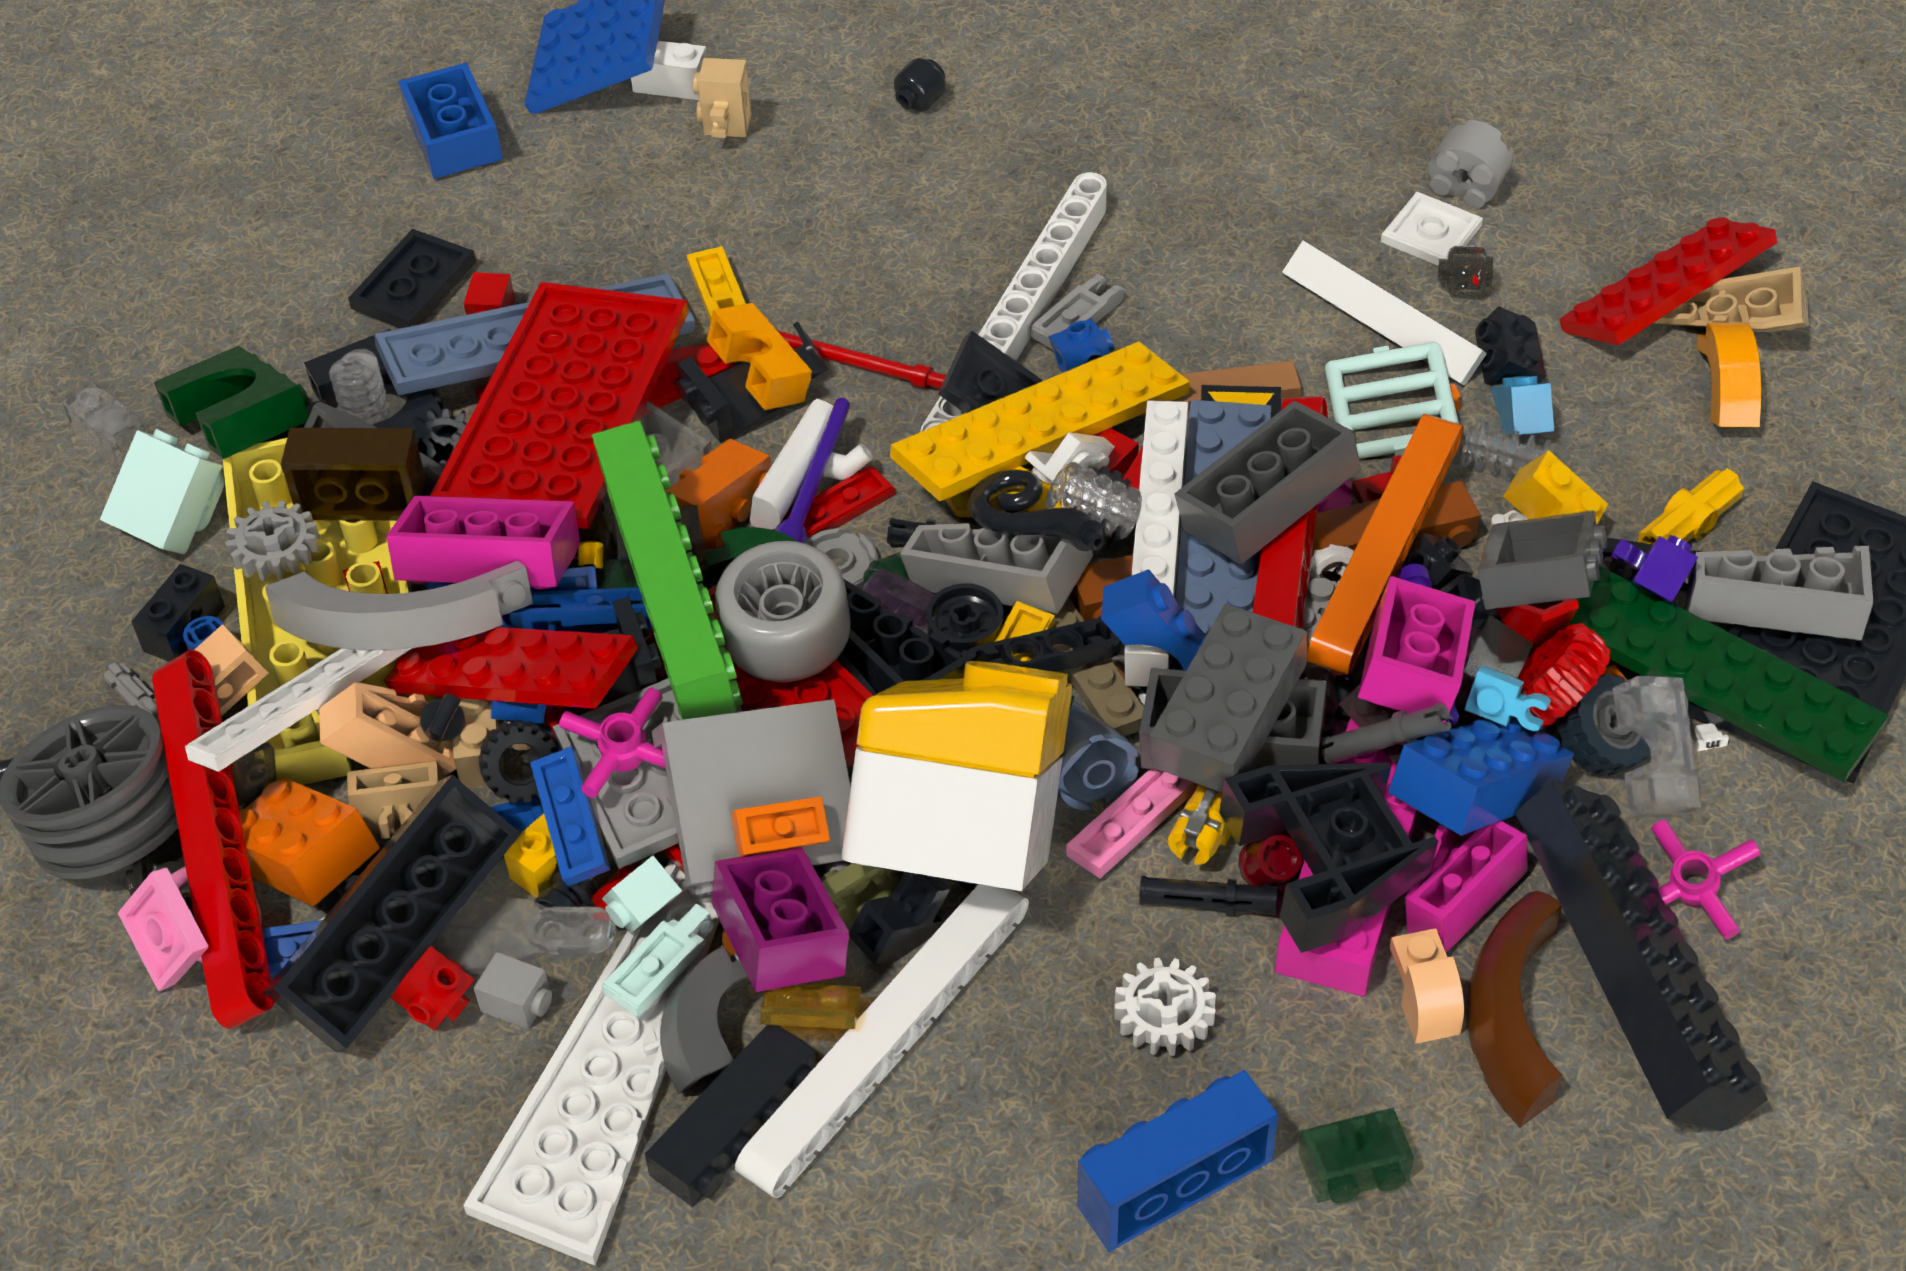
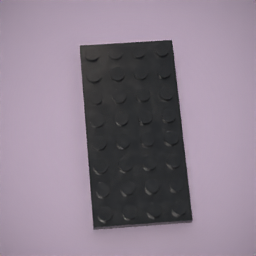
[1688,481,1906,784]

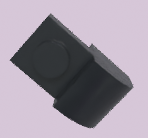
[849,872,950,965]

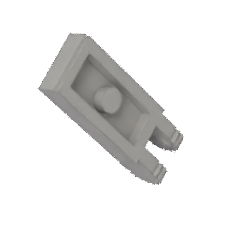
[1030,274,1125,350]

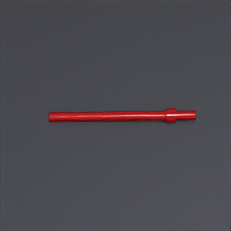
[777,330,946,390]

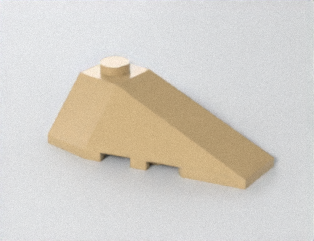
[1654,266,1809,333]

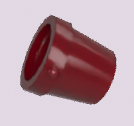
[1238,834,1302,893]

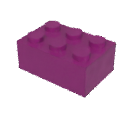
[712,847,849,992]

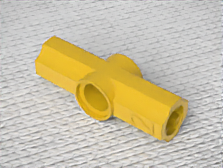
[1637,468,1744,544]

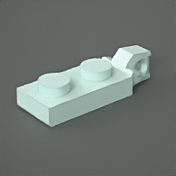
[602,903,714,1018]

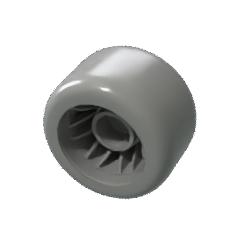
[715,541,851,682]

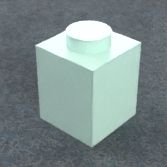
[602,856,682,934]

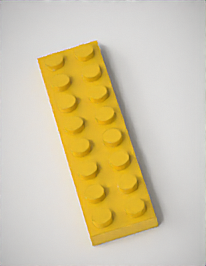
[890,341,1190,501]

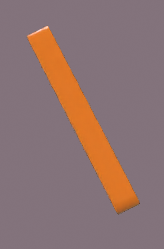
[1307,413,1464,675]

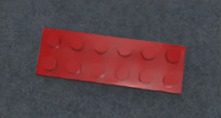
[1559,217,1778,346]
[384,627,639,709]

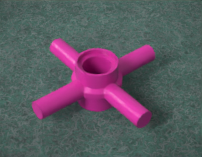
[559,688,666,798]
[1651,820,1761,940]

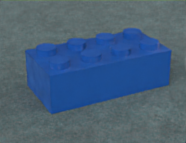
[1388,716,1574,836]
[1077,1070,1278,1252]

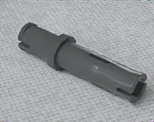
[1321,702,1451,764]

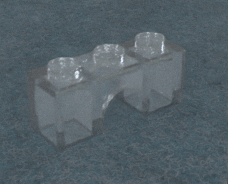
[1613,676,1702,818]

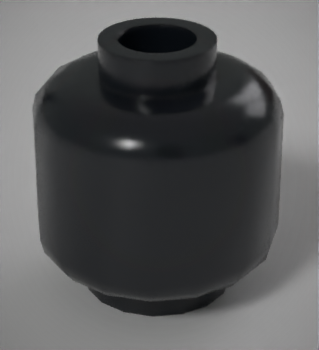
[894,58,946,111]

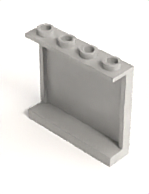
[652,699,851,896]

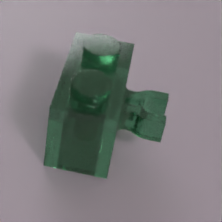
[1298,1107,1414,1203]

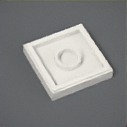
[1381,192,1483,269]

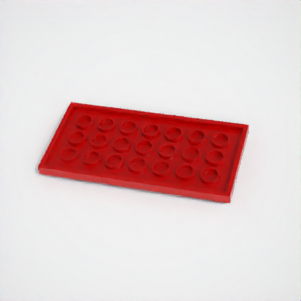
[430,282,689,529]

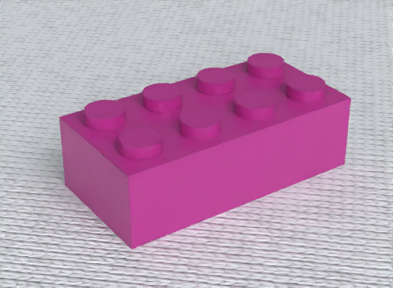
[387,496,580,589]

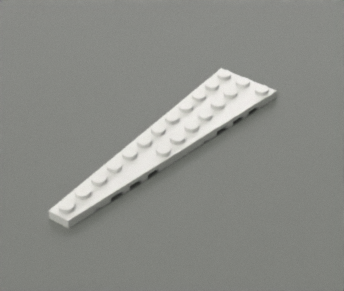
[463,859,719,1266]

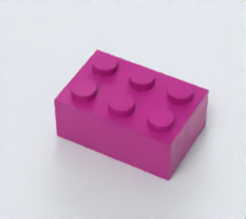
[1357,576,1475,723]

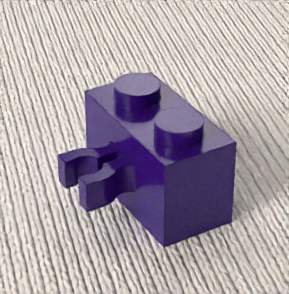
[1610,535,1698,603]

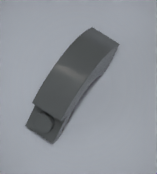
[660,946,751,1094]

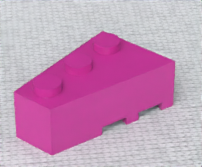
[1405,821,1528,953]

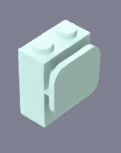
[100,429,224,554]

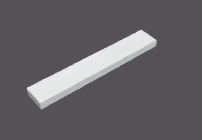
[1282,241,1487,386]
[185,648,412,772]

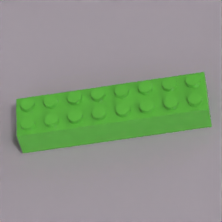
[591,420,743,720]

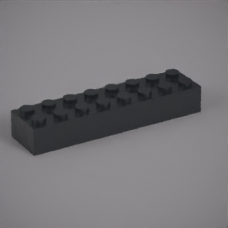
[1515,779,1768,1131]

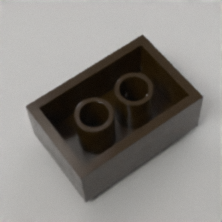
[281,427,428,521]

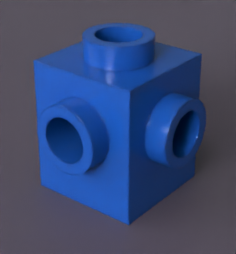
[1049,318,1114,373]

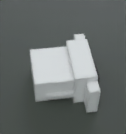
[1695,723,1729,751]

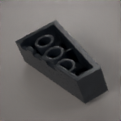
[843,579,967,694]

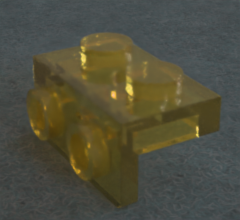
[761,984,861,1032]

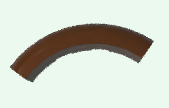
[1466,890,1562,1128]

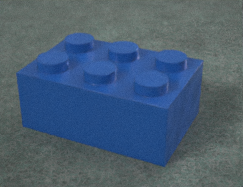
[398,62,503,179]

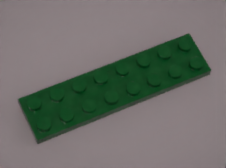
[1569,566,1889,782]

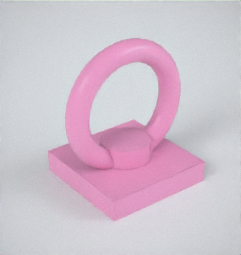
[118,867,262,991]

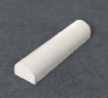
[750,398,833,530]

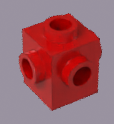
[390,946,475,1031]

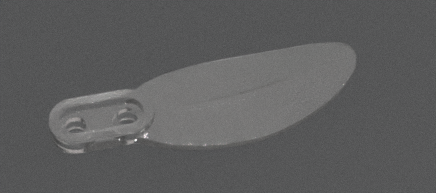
[430,895,617,972]

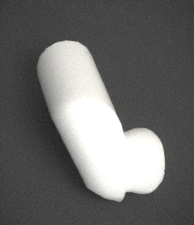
[823,443,873,481]

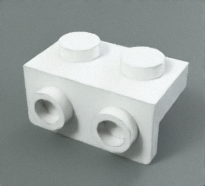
[1025,432,1115,486]

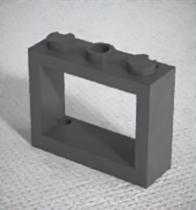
[1478,510,1607,610]

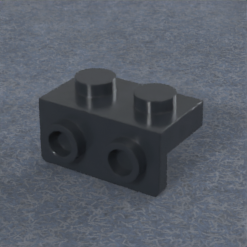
[1475,306,1546,386]

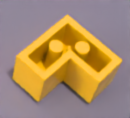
[1503,450,1608,524]

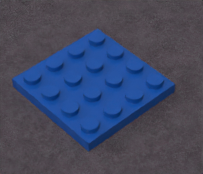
[525,0,665,114]

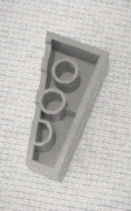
[900,523,1093,614]
[1687,546,1873,640]

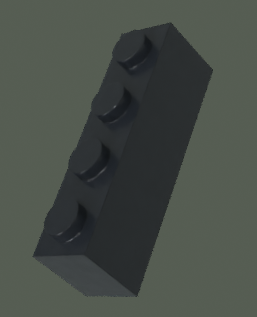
[645,1020,817,1207]

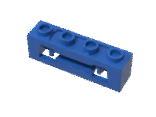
[509,587,652,633]

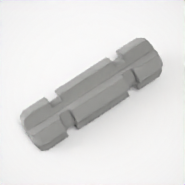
[103,663,159,723]

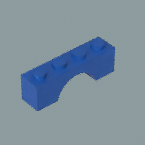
[1101,569,1206,671]

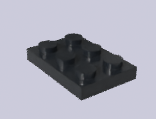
[348,229,476,328]
[938,331,1043,413]

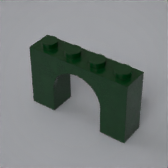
[154,345,309,459]

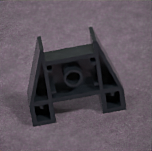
[1219,762,1438,953]

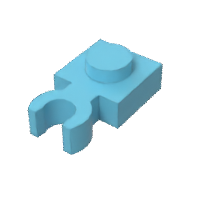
[1464,665,1551,731]

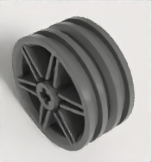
[0,705,178,879]

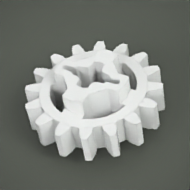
[1114,958,1216,1056]

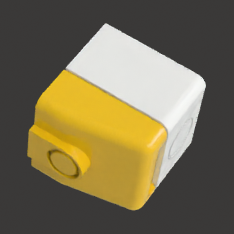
[841,661,1072,891]

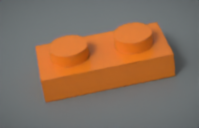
[731,796,830,857]

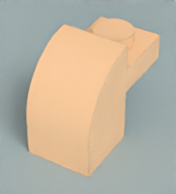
[1390,928,1464,1044]

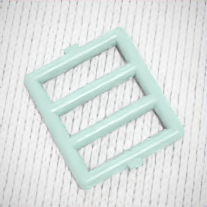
[1325,342,1459,459]

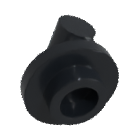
[420,693,465,742]

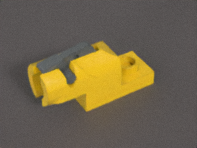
[1168,784,1231,865]

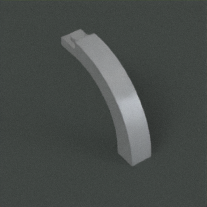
[265,561,533,650]

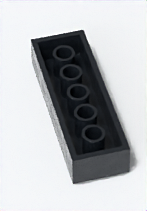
[263,775,521,1051]

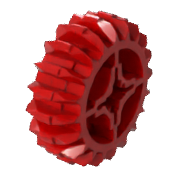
[1512,623,1610,729]

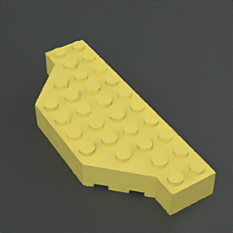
[223,438,412,789]

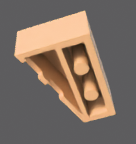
[319,682,456,780]

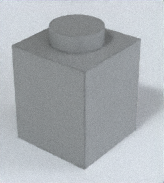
[474,952,552,1030]

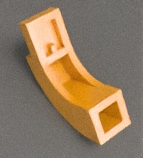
[1697,323,1761,427]

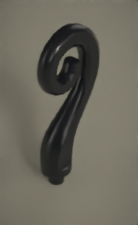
[969,470,1105,551]

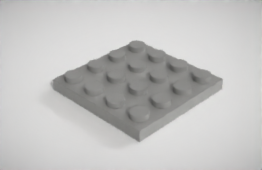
[553,679,743,869]

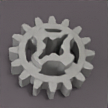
[225,500,320,581]

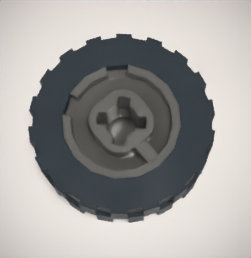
[1557,674,1657,776]

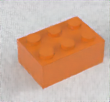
[239,777,380,907]

